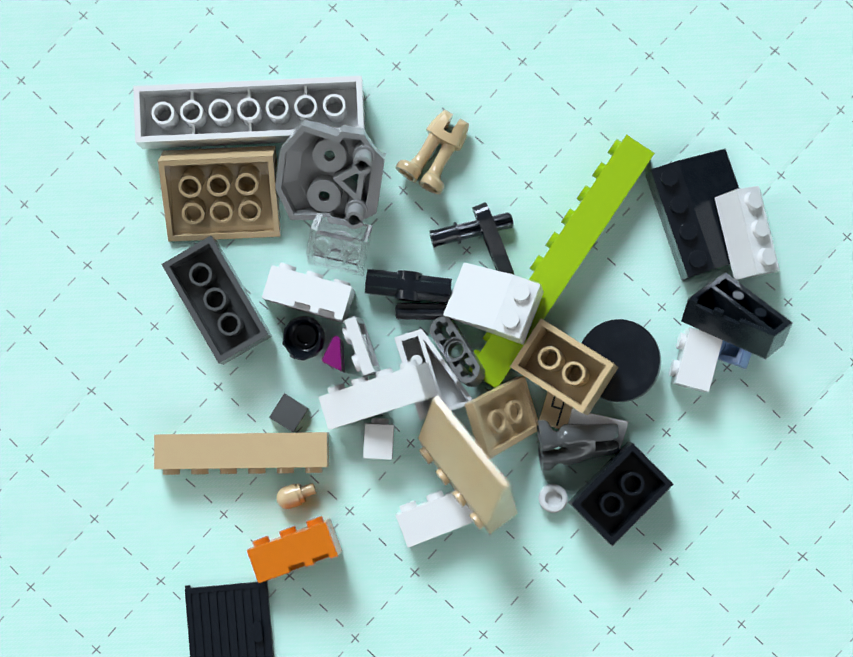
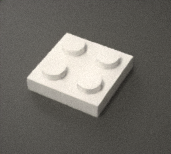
[342,317,381,376]

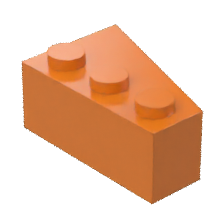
[247,516,342,583]

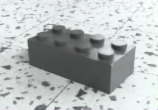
[161,236,272,365]

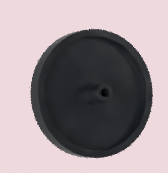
[581,319,661,402]

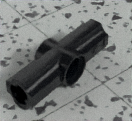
[365,269,452,303]

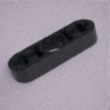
[472,202,515,275]

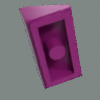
[322,336,345,373]

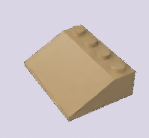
[158,146,281,242]
[418,396,518,534]

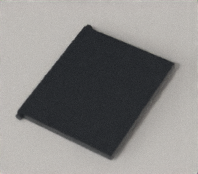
[185,580,274,657]

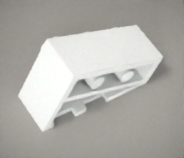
[262,263,355,324]
[394,329,473,420]

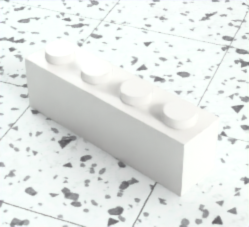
[319,359,438,430]
[396,472,516,548]

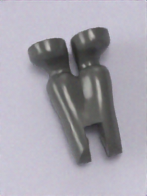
[537,420,619,472]

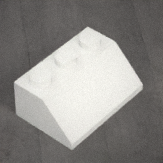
[715,186,780,280]

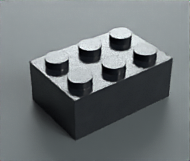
[568,442,674,546]

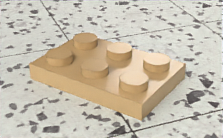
[464,376,538,459]

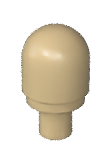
[276,483,317,509]

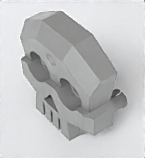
[275,120,386,230]

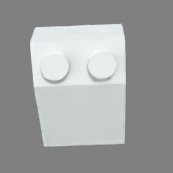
[443,263,544,344]

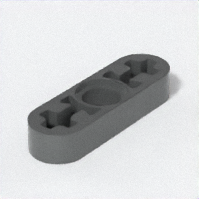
[430,316,485,387]

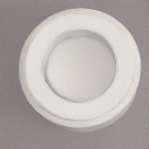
[538,484,568,513]

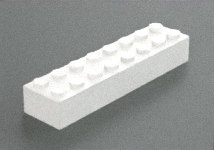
[133,76,365,149]

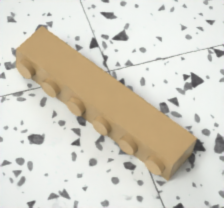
[154,432,329,475]

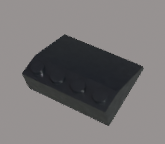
[645,148,739,281]

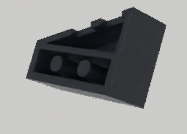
[681,272,793,359]

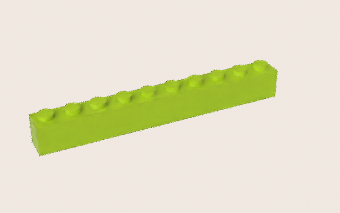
[468,134,655,388]

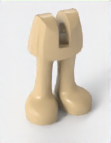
[395,110,469,195]

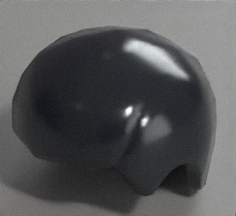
[282,316,326,361]

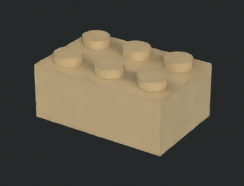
[510,319,619,416]

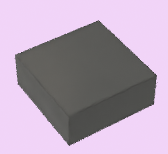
[269,393,309,432]

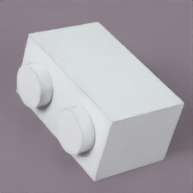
[669,327,723,392]

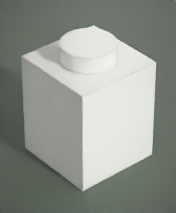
[363,418,394,460]

